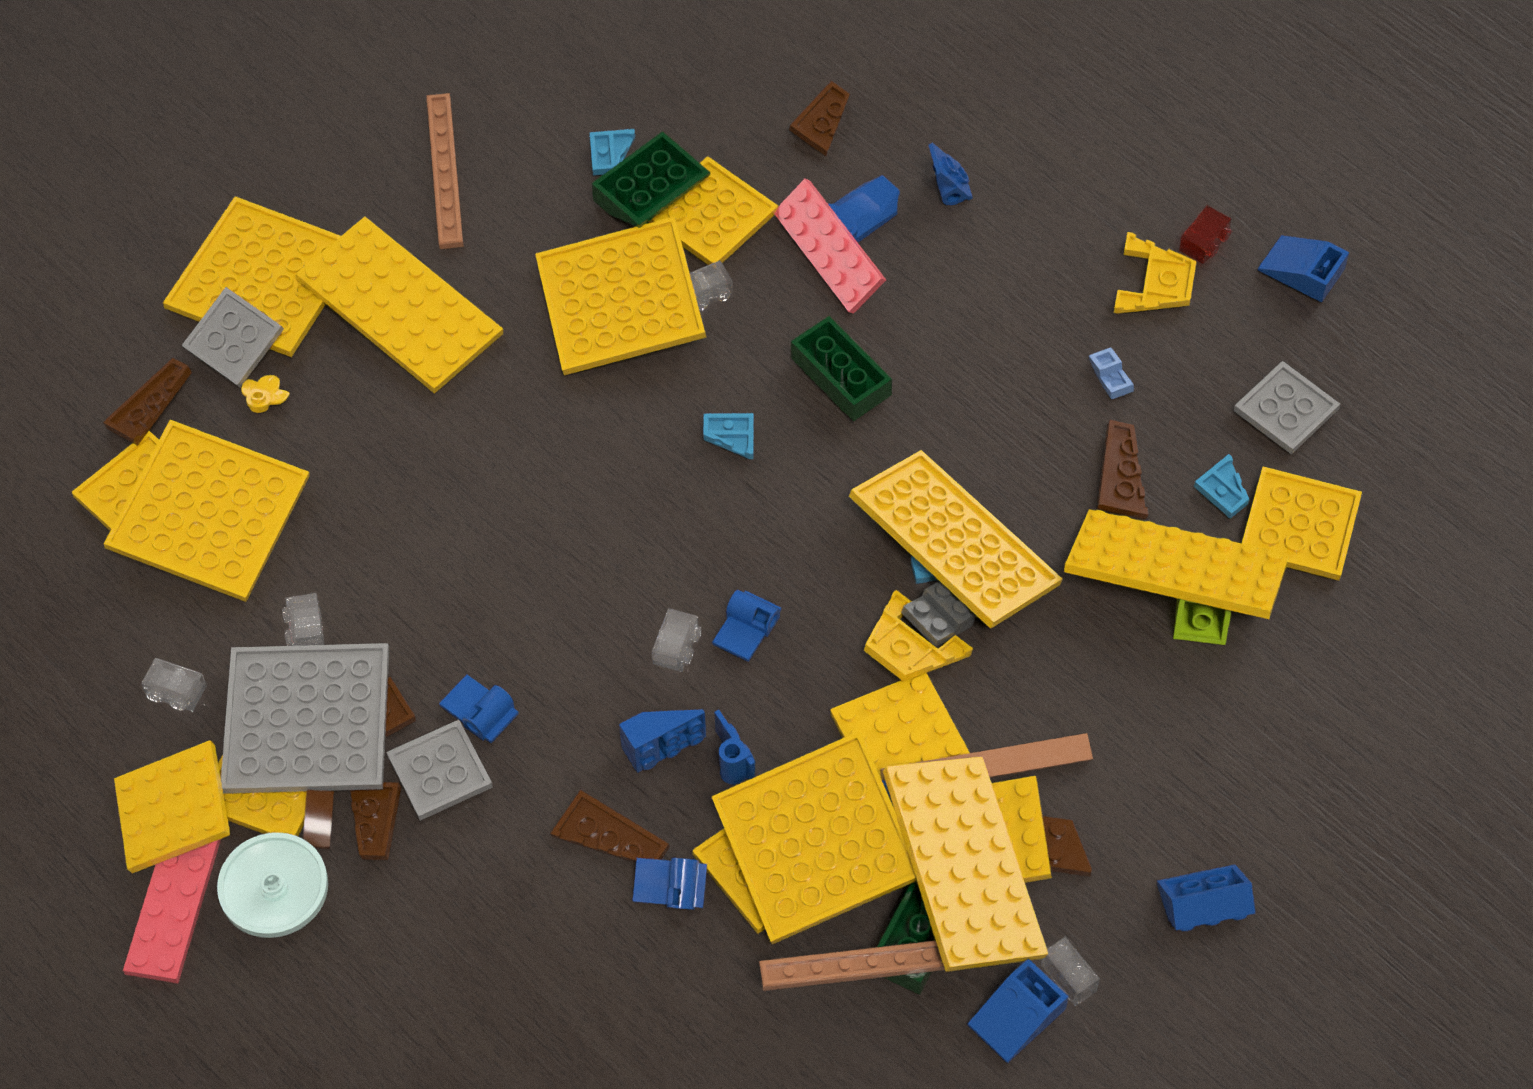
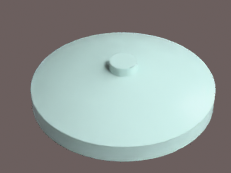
[217,833,328,938]

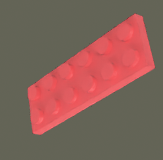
[774,179,886,314]
[123,839,221,983]

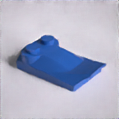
[828,175,900,242]

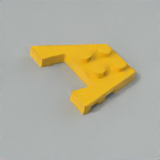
[1114,232,1196,313]
[864,590,973,681]

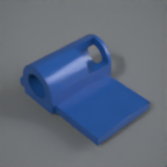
[929,143,973,205]
[712,590,781,662]
[439,675,519,743]
[714,710,755,784]
[633,858,707,910]

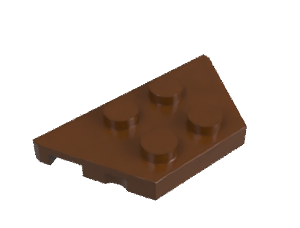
[1043,816,1092,877]

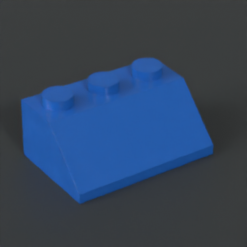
[1157,865,1255,931]

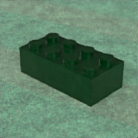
[791,316,892,422]
[877,881,936,995]

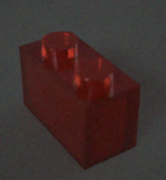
[1179,205,1232,264]

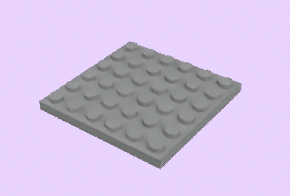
[221,643,389,793]

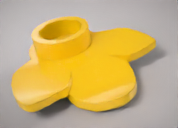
[241,375,290,413]

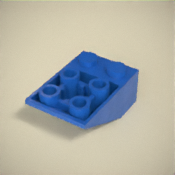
[1258,235,1349,302]
[619,709,706,773]
[968,959,1069,1064]

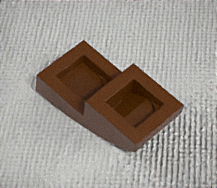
[303,790,334,849]

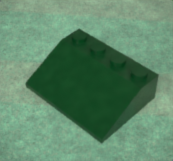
[592,131,711,228]

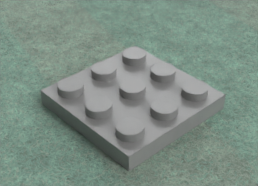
[182,287,284,387]
[1234,361,1340,455]
[386,720,493,821]

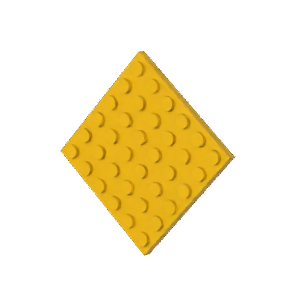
[163,196,341,357]
[535,216,706,375]
[104,420,309,602]
[712,731,917,944]

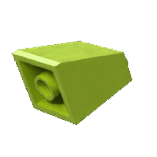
[1173,598,1231,645]

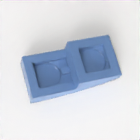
[1089,347,1134,400]

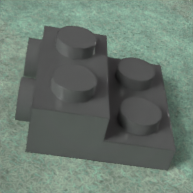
[901,581,977,647]

